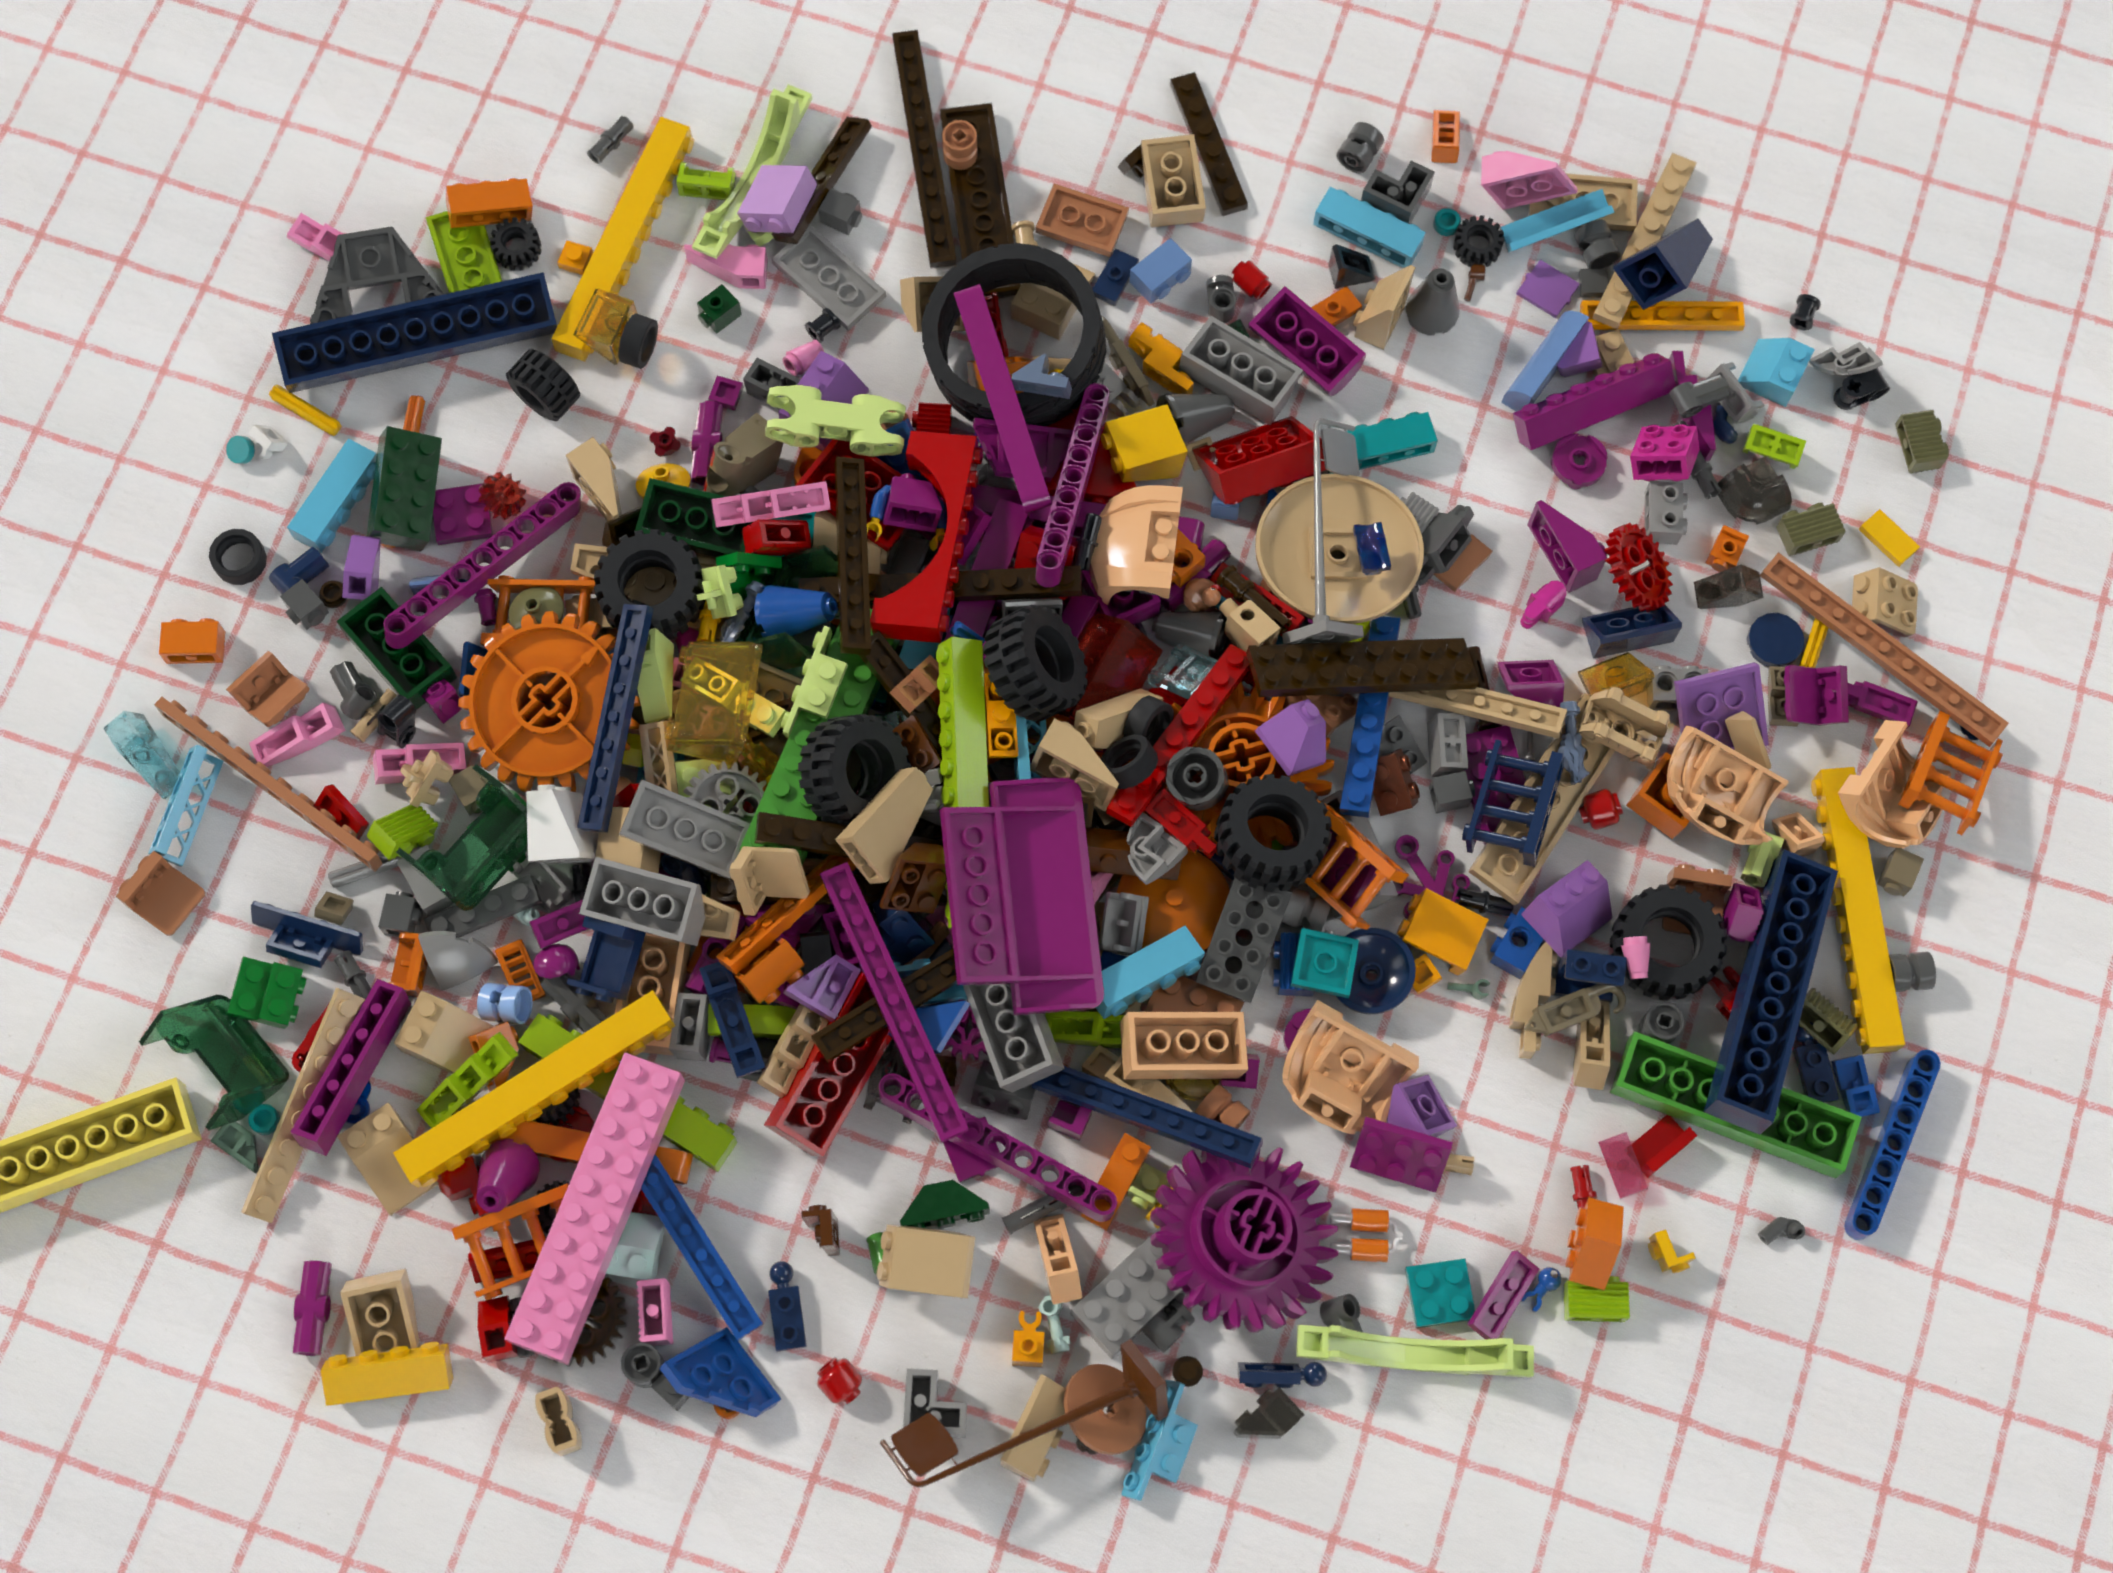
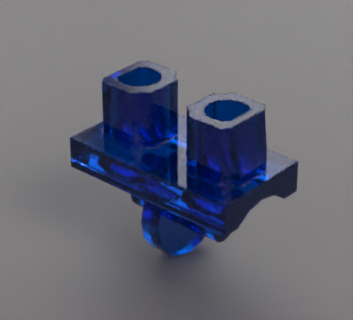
[1353,522,1391,576]

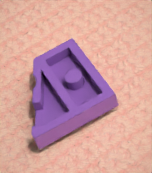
[783,955,861,1022]

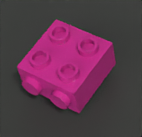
[1630,424,1700,481]

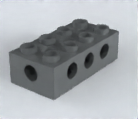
[1196,878,1292,1003]

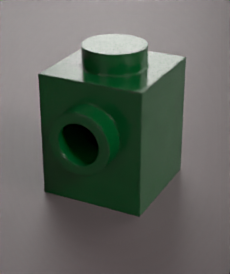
[697,284,742,334]

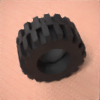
[506,349,581,421]

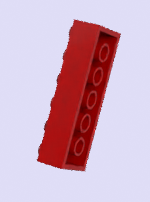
[764,972,892,1157]

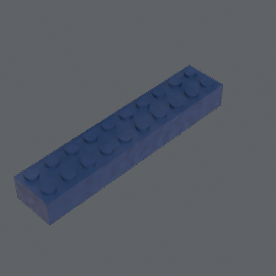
[272,272,557,393]
[1704,849,1838,1135]

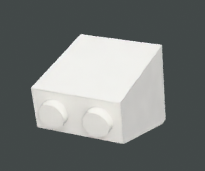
[526,785,599,864]

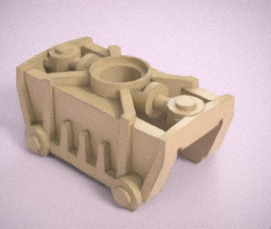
[1577,687,1670,770]

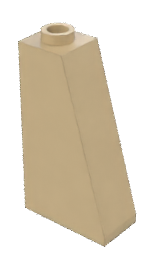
[1074,688,1163,749]
[835,767,933,884]

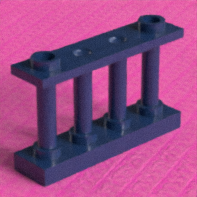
[1462,740,1564,867]

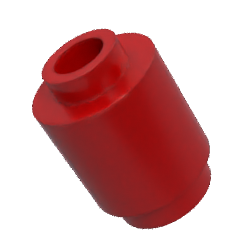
[1232,260,1272,300]

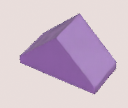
[1557,321,1603,377]

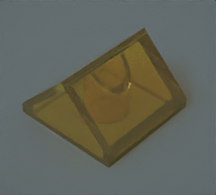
[573,288,638,365]
[1578,652,1655,698]

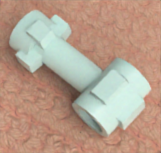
[1038,1295,1071,1354]

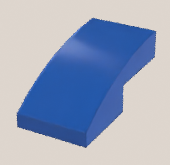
[1831,1055,1880,1117]

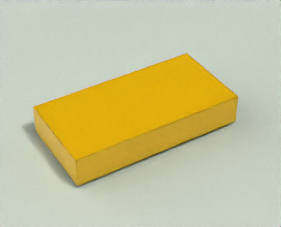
[1858,509,1920,567]

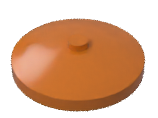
[1117,851,1230,952]

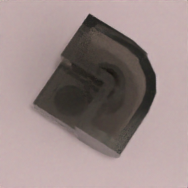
[1718,457,1792,525]

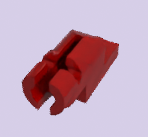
[437,1156,491,1217]

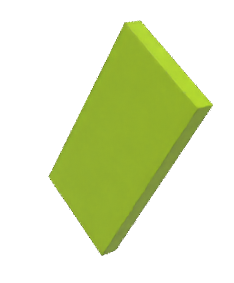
[425,211,502,293]

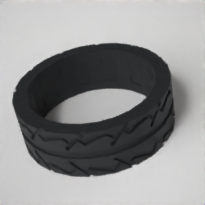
[921,243,1106,426]

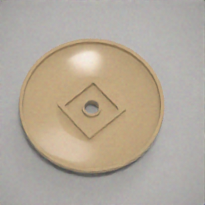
[1255,474,1424,624]

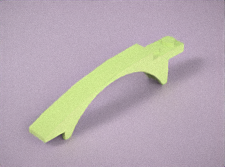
[692,84,812,259]
[1296,1325,1534,1378]

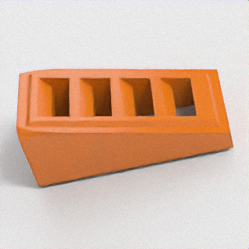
[1431,110,1460,163]
[495,939,546,1001]

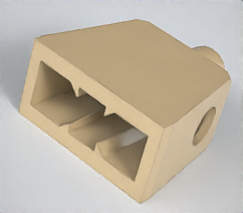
[1219,598,1280,652]

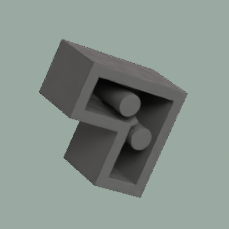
[1361,160,1435,224]

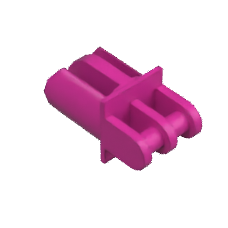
[1520,580,1567,629]

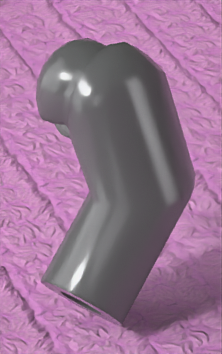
[1758,1217,1805,1245]

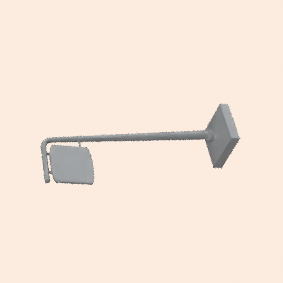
[1282,419,1364,644]

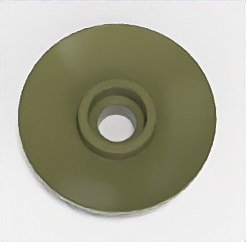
[509,587,564,629]

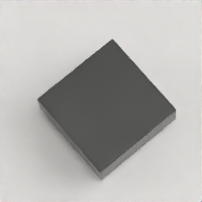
[1579,269,1608,297]

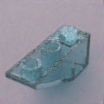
[103,711,180,799]

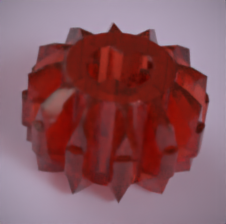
[478,471,527,520]

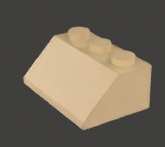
[1001,1374,1066,1482]

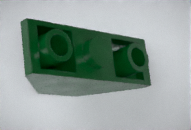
[900,1180,990,1229]

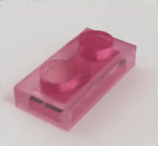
[1598,1132,1648,1199]

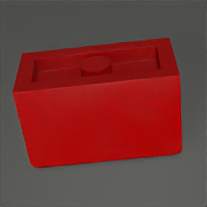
[1625,1115,1698,1178]

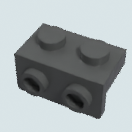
[971,1060,1036,1120]

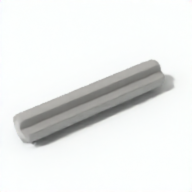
[328,851,413,888]

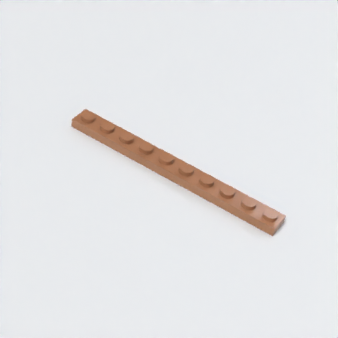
[1760,552,2009,747]
[154,696,383,872]

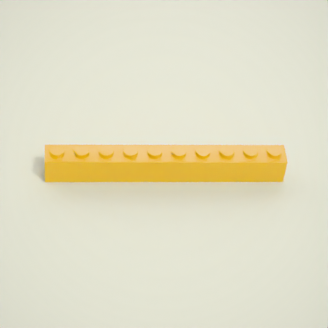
[551,116,694,362]
[1811,767,1905,1054]
[393,990,676,1188]

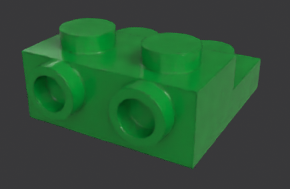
[226,956,307,1029]

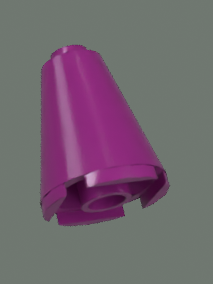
[476,1138,540,1213]

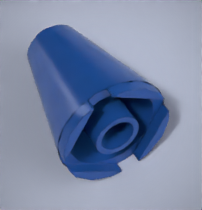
[754,585,838,642]

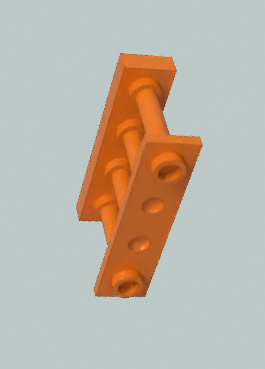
[480,575,596,647]
[1898,711,2003,835]
[1305,801,1409,930]
[451,1184,569,1301]

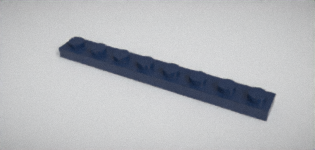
[577,604,654,833]
[1031,1066,1263,1169]

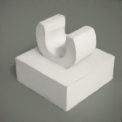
[248,425,288,459]

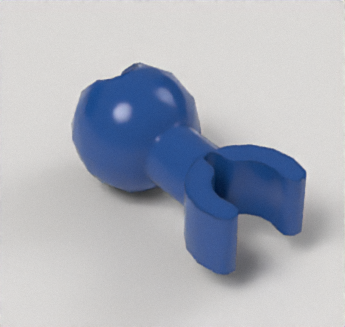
[1521,1267,1562,1312]

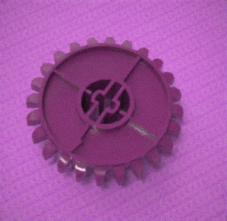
[1150,1147,1339,1333]

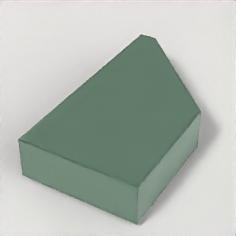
[210,1117,259,1174]

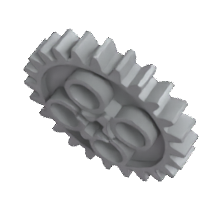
[683,761,767,824]

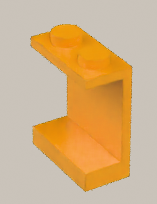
[1396,888,1489,976]

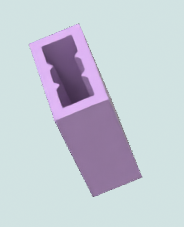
[737,165,817,233]

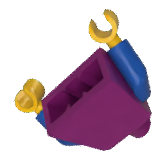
[867,473,948,551]

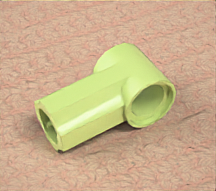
[1740,831,1784,888]

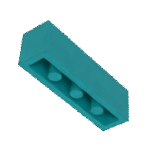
[1327,412,1438,474]

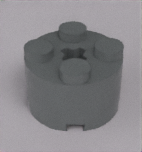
[1166,747,1229,811]

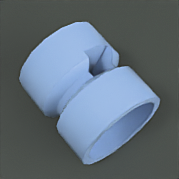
[477,983,533,1025]

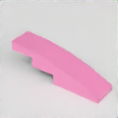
[287,213,343,261]
[711,481,831,527]

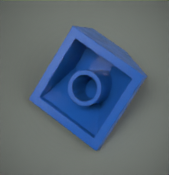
[888,1001,970,1054]

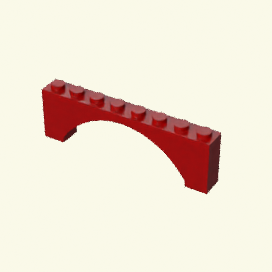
[870,431,983,643]

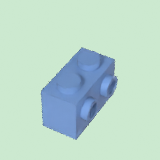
[1129,238,1192,304]

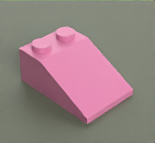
[1481,151,1578,210]

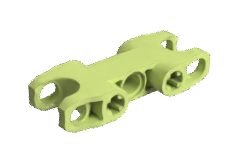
[765,385,906,457]

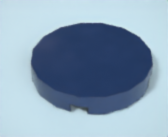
[1746,613,1805,667]

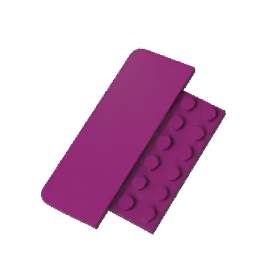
[940,778,1104,1015]

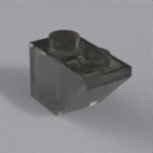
[1694,564,1764,609]
[1233,1388,1305,1439]

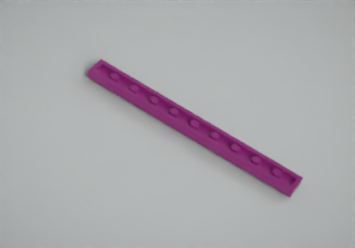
[820,862,969,1143]

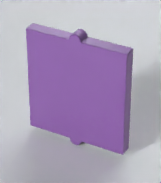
[1516,260,1580,318]

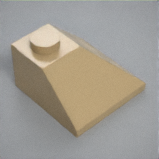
[900,276,966,332]

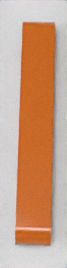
[490,1120,693,1184]

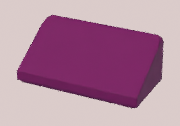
[1062,595,1099,641]

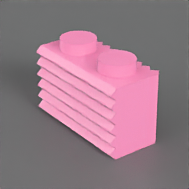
[636,1278,673,1346]

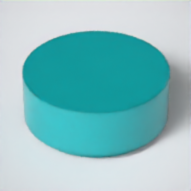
[1433,208,1461,236]
[226,436,255,464]
[248,1104,280,1135]

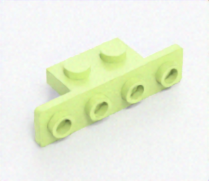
[781,626,848,738]

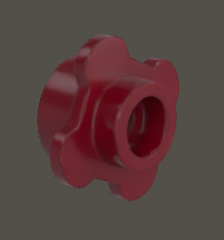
[649,427,681,457]

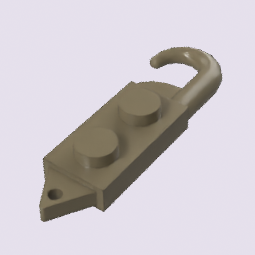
[1101,316,1155,407]
[1524,984,1626,1037]

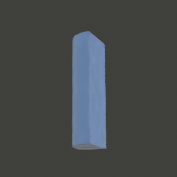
[1501,311,1589,412]

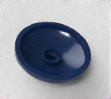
[1336,928,1416,1015]

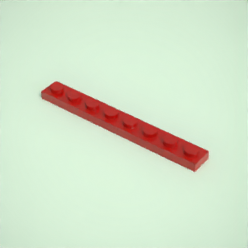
[1107,644,1250,827]

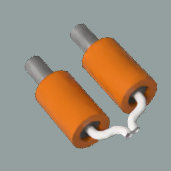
[1330,1208,1403,1262]

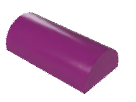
[1248,286,1366,396]

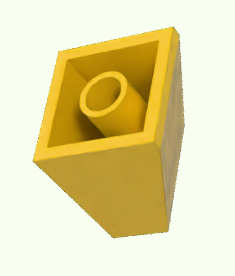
[1101,404,1188,482]

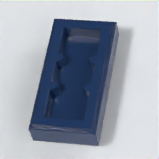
[1092,248,1139,306]

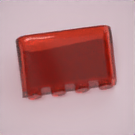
[1053,614,1163,727]

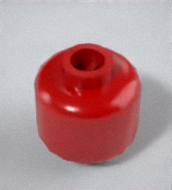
[1579,789,1623,830]
[817,1357,862,1404]

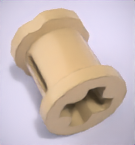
[1012,220,1038,246]

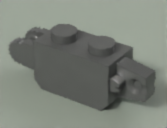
[1416,505,1474,586]

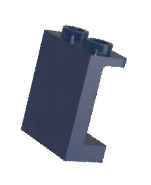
[567,916,646,1003]
[1553,949,1627,1004]

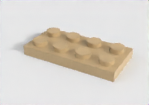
[1528,173,1638,232]

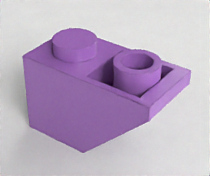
[342,535,381,600]

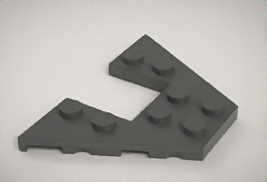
[310,226,444,324]

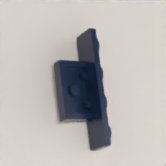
[251,901,363,968]

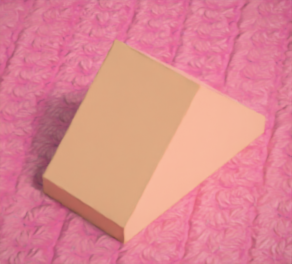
[1772,812,1825,857]

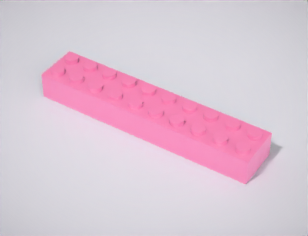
[504,1053,685,1365]

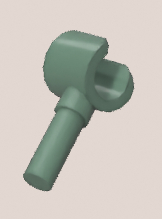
[1447,979,1490,1000]

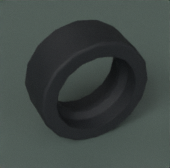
[618,313,658,369]
[209,529,267,585]
[1124,695,1174,747]
[1101,734,1158,789]

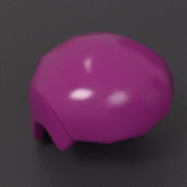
[533,943,580,979]

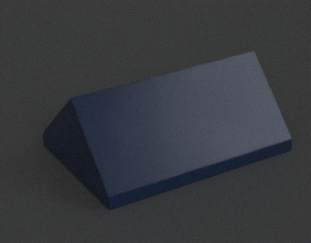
[1582,605,1682,659]

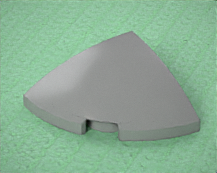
[1809,342,1883,375]
[1127,812,1188,885]
[418,931,498,991]

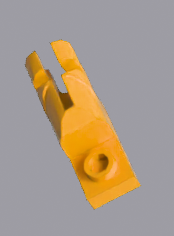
[1128,322,1194,394]

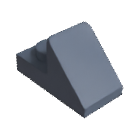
[1011,353,1072,399]

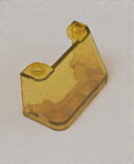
[664,641,762,765]

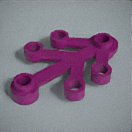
[1393,835,1470,919]

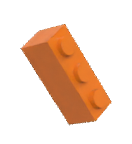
[446,178,532,228]

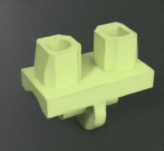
[697,565,744,619]

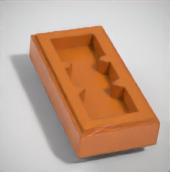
[1311,286,1362,327]

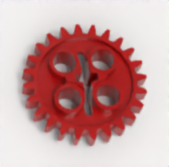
[1604,523,1673,612]

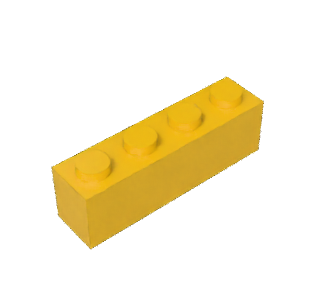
[320,1342,454,1406]

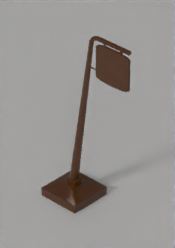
[880,1339,1169,1487]

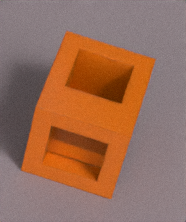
[1705,525,1749,574]

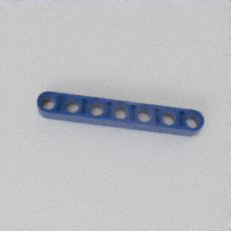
[1844,1050,1941,1240]

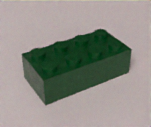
[366,426,442,552]
[635,478,753,557]
[336,587,457,710]

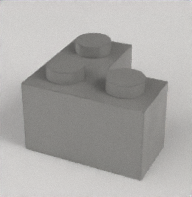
[903,1369,967,1438]

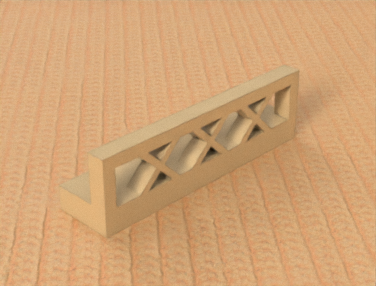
[639,721,678,794]

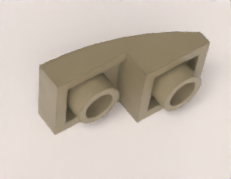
[1768,666,1799,727]

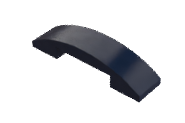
[699,962,766,1078]

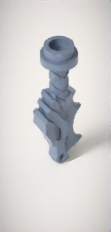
[715,580,764,657]
[1558,701,1590,785]

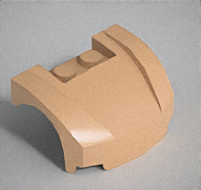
[1090,485,1183,605]
[1838,720,1951,849]
[1667,725,1789,845]
[1282,1000,1419,1134]

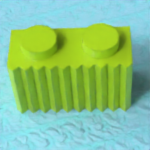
[367,805,438,861]
[1563,1276,1630,1322]

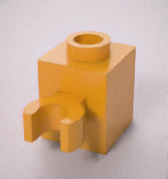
[1012,1311,1044,1367]

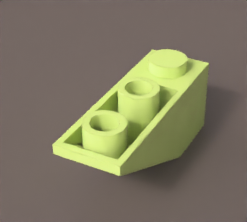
[637,628,674,724]

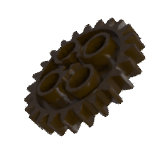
[553,1276,628,1367]

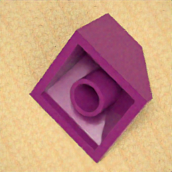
[1497,660,1564,707]

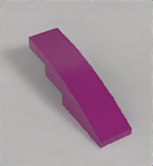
[1669,351,1716,461]

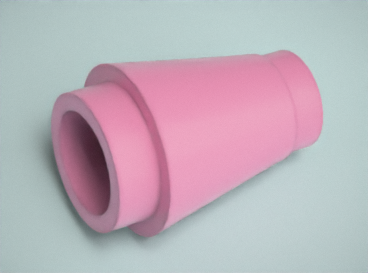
[783,340,824,376]
[1621,936,1651,979]

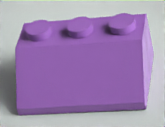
[778,351,869,451]
[1521,860,1613,957]

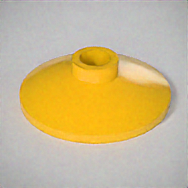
[635,463,691,499]

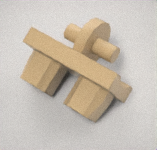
[400,749,453,807]

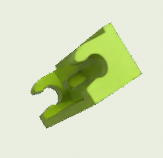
[676,162,736,201]
[1742,423,1806,469]

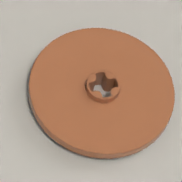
[1064,1364,1147,1455]

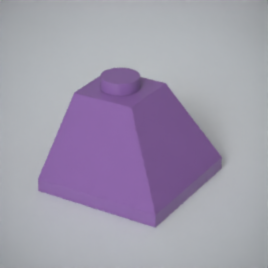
[1255,699,1326,776]
[1387,1074,1457,1137]

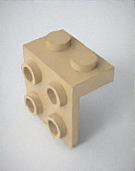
[1852,567,1918,636]
[730,846,810,916]

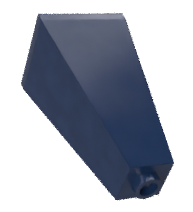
[1613,218,1713,310]

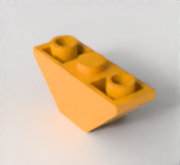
[984,673,1019,758]

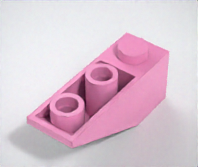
[684,244,768,289]

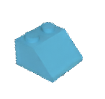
[1738,338,1815,407]

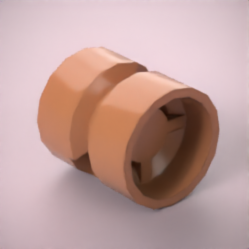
[942,120,978,170]
[1195,1084,1251,1129]

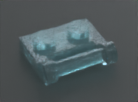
[1146,644,1218,699]

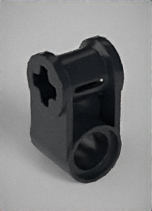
[1833,368,1890,410]
[377,695,416,748]

